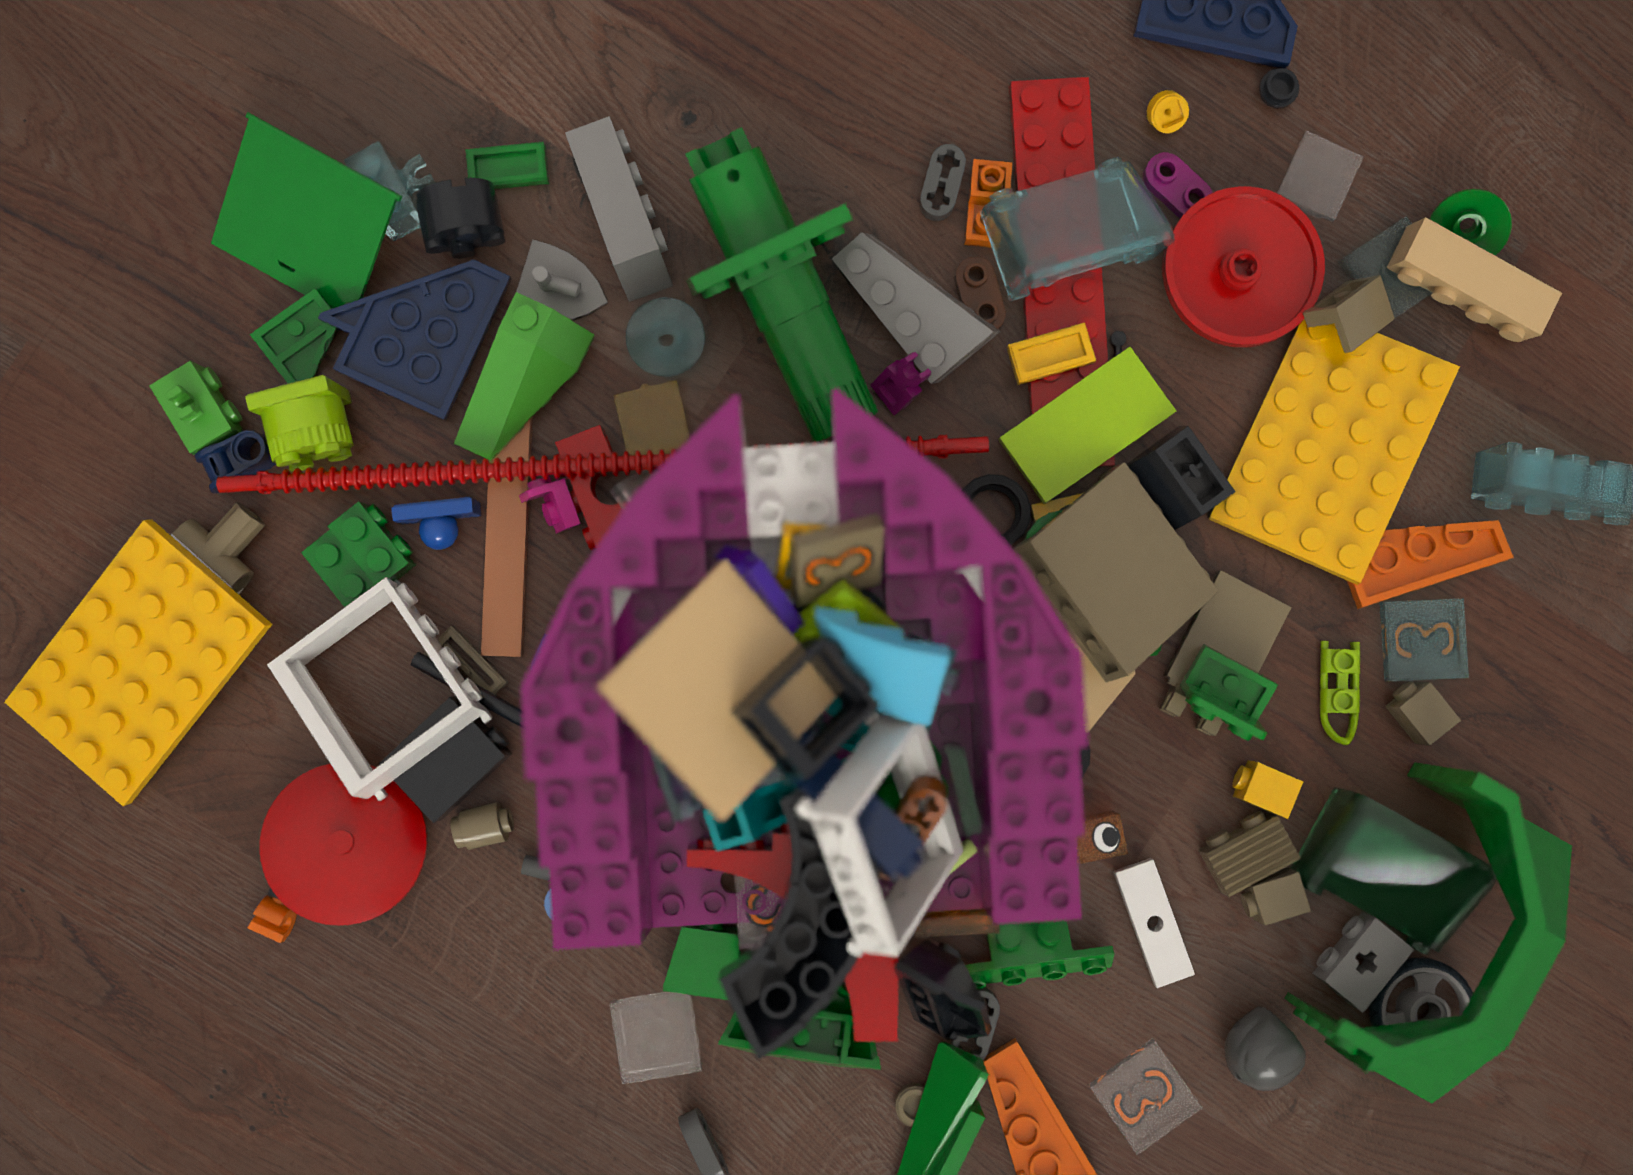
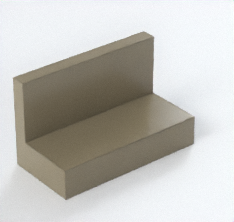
[1303,275,1395,353]

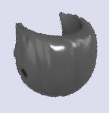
[1224,1006,1306,1091]

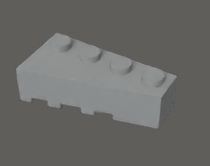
[565,116,673,302]
[832,232,1001,384]

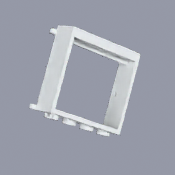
[267,578,492,801]
[796,710,964,957]

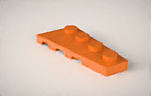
[1347,520,1514,609]
[983,1038,1097,1175]

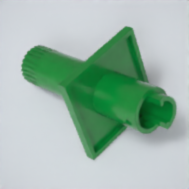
[685,127,879,441]

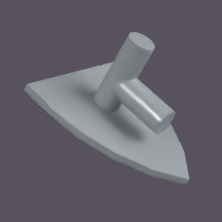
[516,239,608,320]

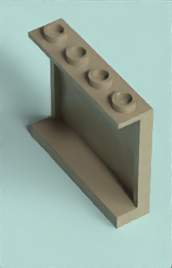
[1012,462,1219,682]

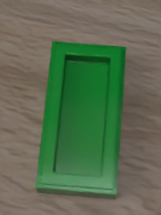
[465,142,549,189]

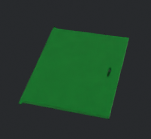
[211,112,402,309]

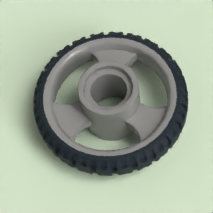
[1369,958,1473,1027]

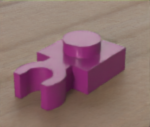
[870,352,931,416]

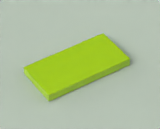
[998,347,1177,504]

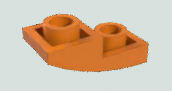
[964,159,1013,249]

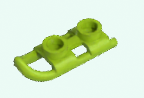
[1320,641,1360,745]

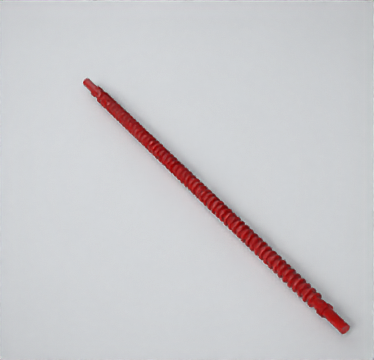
[216,435,989,494]

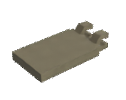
[1159,570,1292,736]

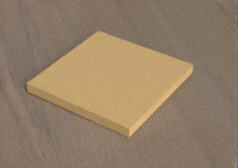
[595,559,837,821]

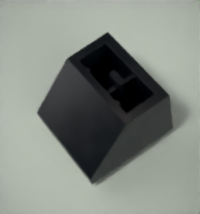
[1126,426,1236,530]

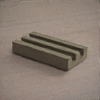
[423,626,509,695]

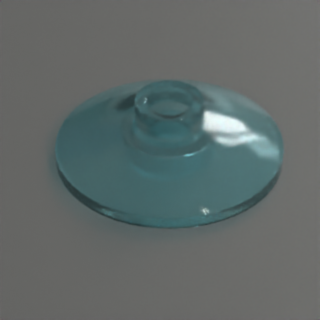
[626,297,705,377]

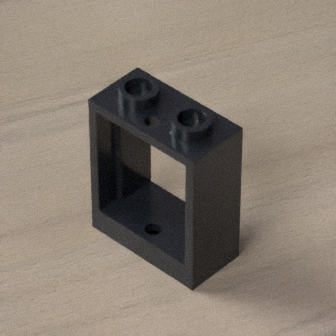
[731,636,879,780]

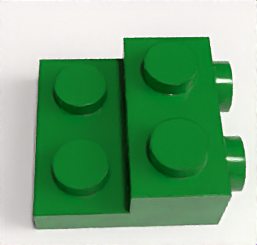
[301,501,416,607]

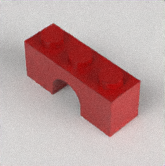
[553,425,630,551]

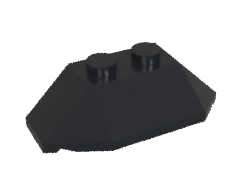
[894,939,992,1041]

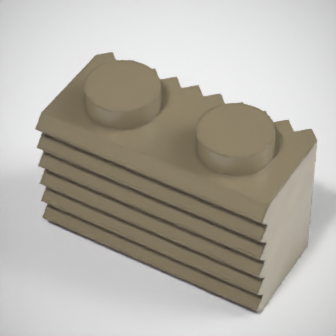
[1198,811,1301,897]

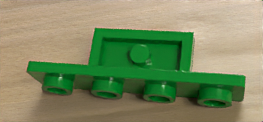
[965,920,1115,990]

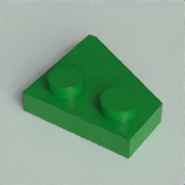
[250,288,338,384]

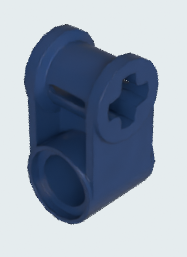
[194,430,276,493]

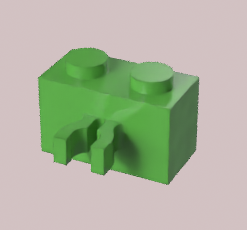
[149,360,243,455]

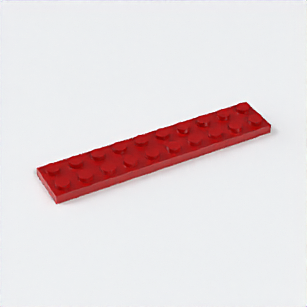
[1009,77,1115,468]

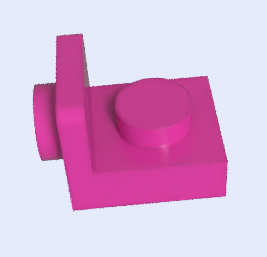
[519,476,580,534]

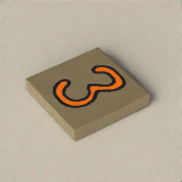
[792,514,884,607]

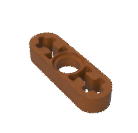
[879,776,947,880]

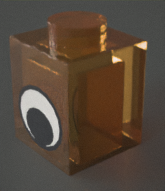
[1076,810,1128,864]

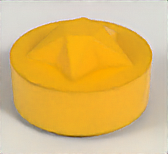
[1147,90,1189,133]

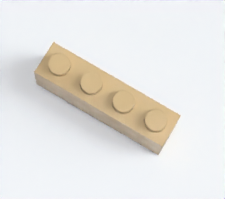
[1387,217,1562,342]

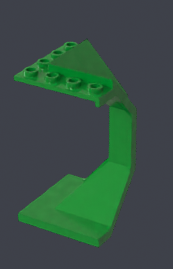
[1284,762,1572,1104]

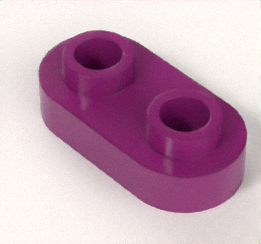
[1143,152,1213,218]

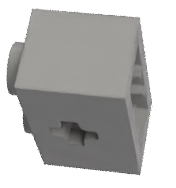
[1312,912,1414,1013]

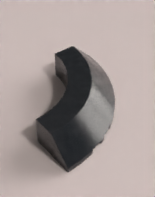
[719,787,880,1060]

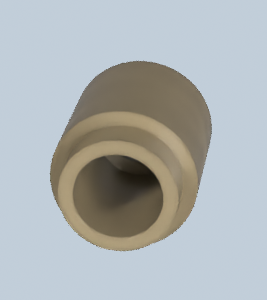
[450,802,514,850]

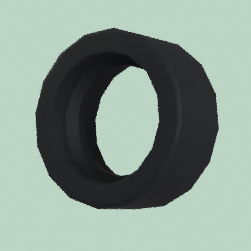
[961,474,1031,546]

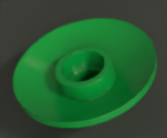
[1430,189,1512,256]

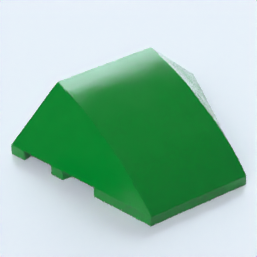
[718,981,881,1070]

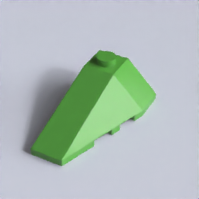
[454,292,595,461]

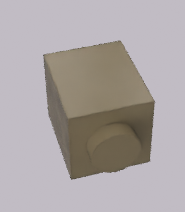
[1385,681,1461,746]
[1241,867,1311,926]

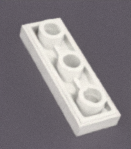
[1113,858,1195,988]

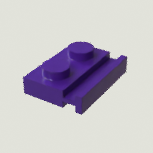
[714,544,804,635]

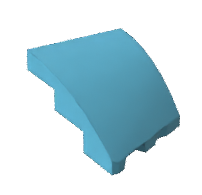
[814,607,950,726]

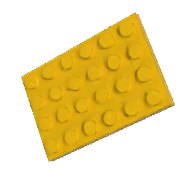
[1208,319,1460,585]
[4,519,272,806]

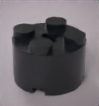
[416,178,506,259]

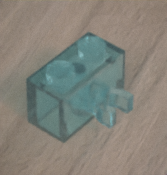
[344,141,436,242]

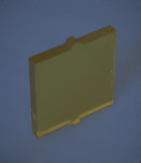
[613,380,690,455]

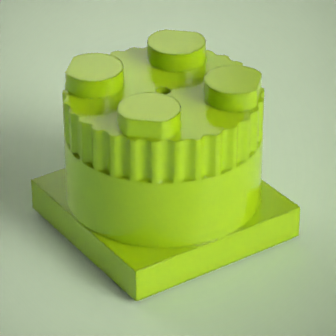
[245,375,354,471]

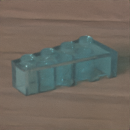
[1471,442,1633,525]

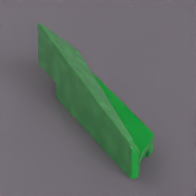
[897,1042,989,1175]

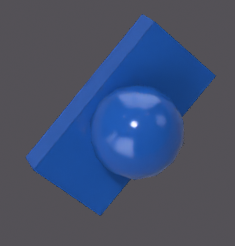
[391,497,481,550]

